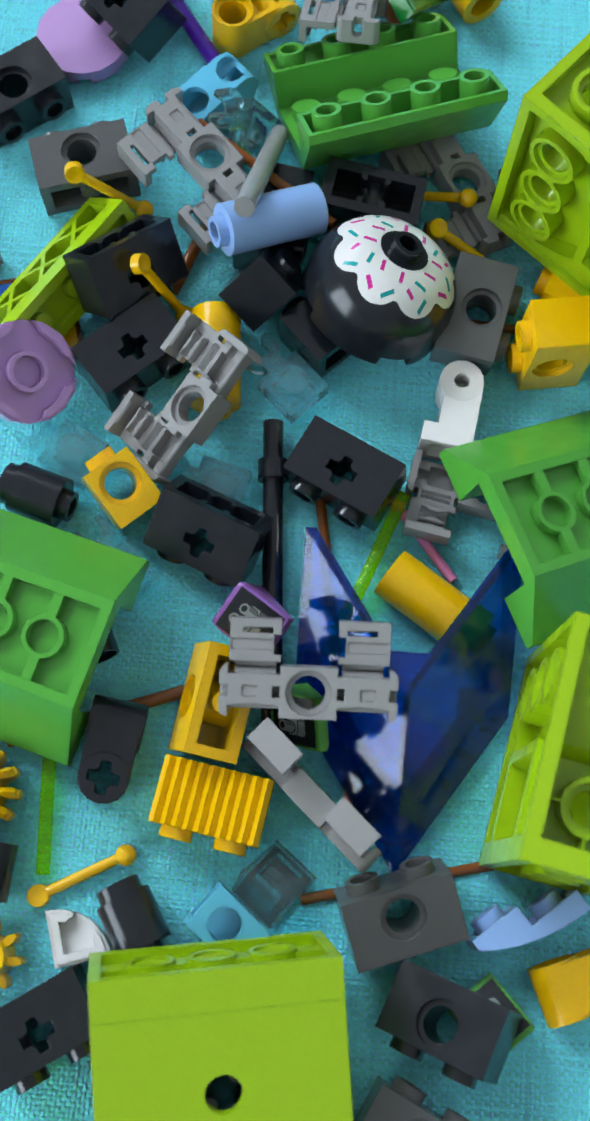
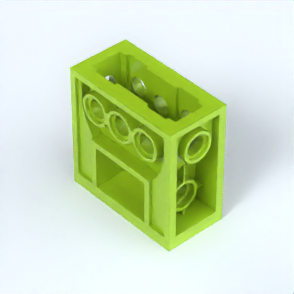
[487,33,590,296]
[479,611,590,896]

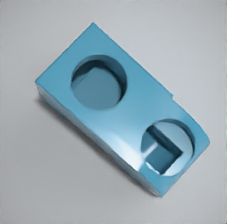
[163,52,258,154]
[184,880,271,942]

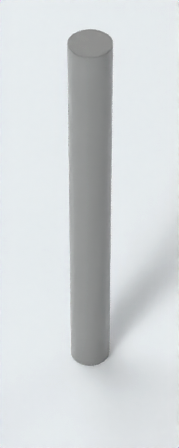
[234,125,289,217]

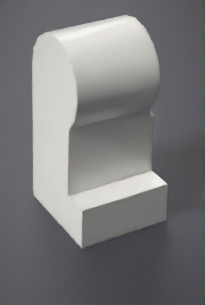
[416,360,484,461]

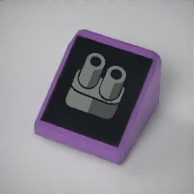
[212,582,294,647]

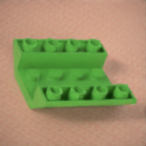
[263,12,508,170]
[439,411,590,649]
[0,509,150,766]

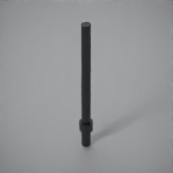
[258,419,288,723]

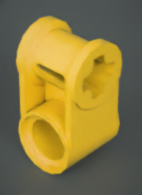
[212,0,301,59]
[527,948,590,1029]

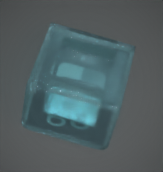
[232,840,317,929]

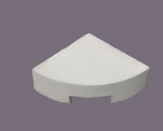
[45,909,113,969]

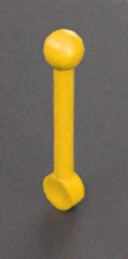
[64,161,154,216]
[423,188,478,208]
[426,218,486,258]
[130,253,192,322]
[27,844,137,907]

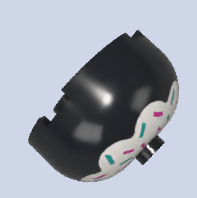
[300,215,457,365]

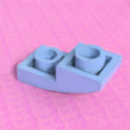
[465,888,590,952]

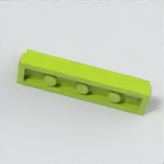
[0,197,136,337]

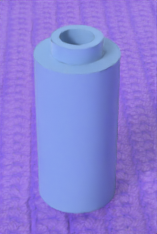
[208,182,328,256]

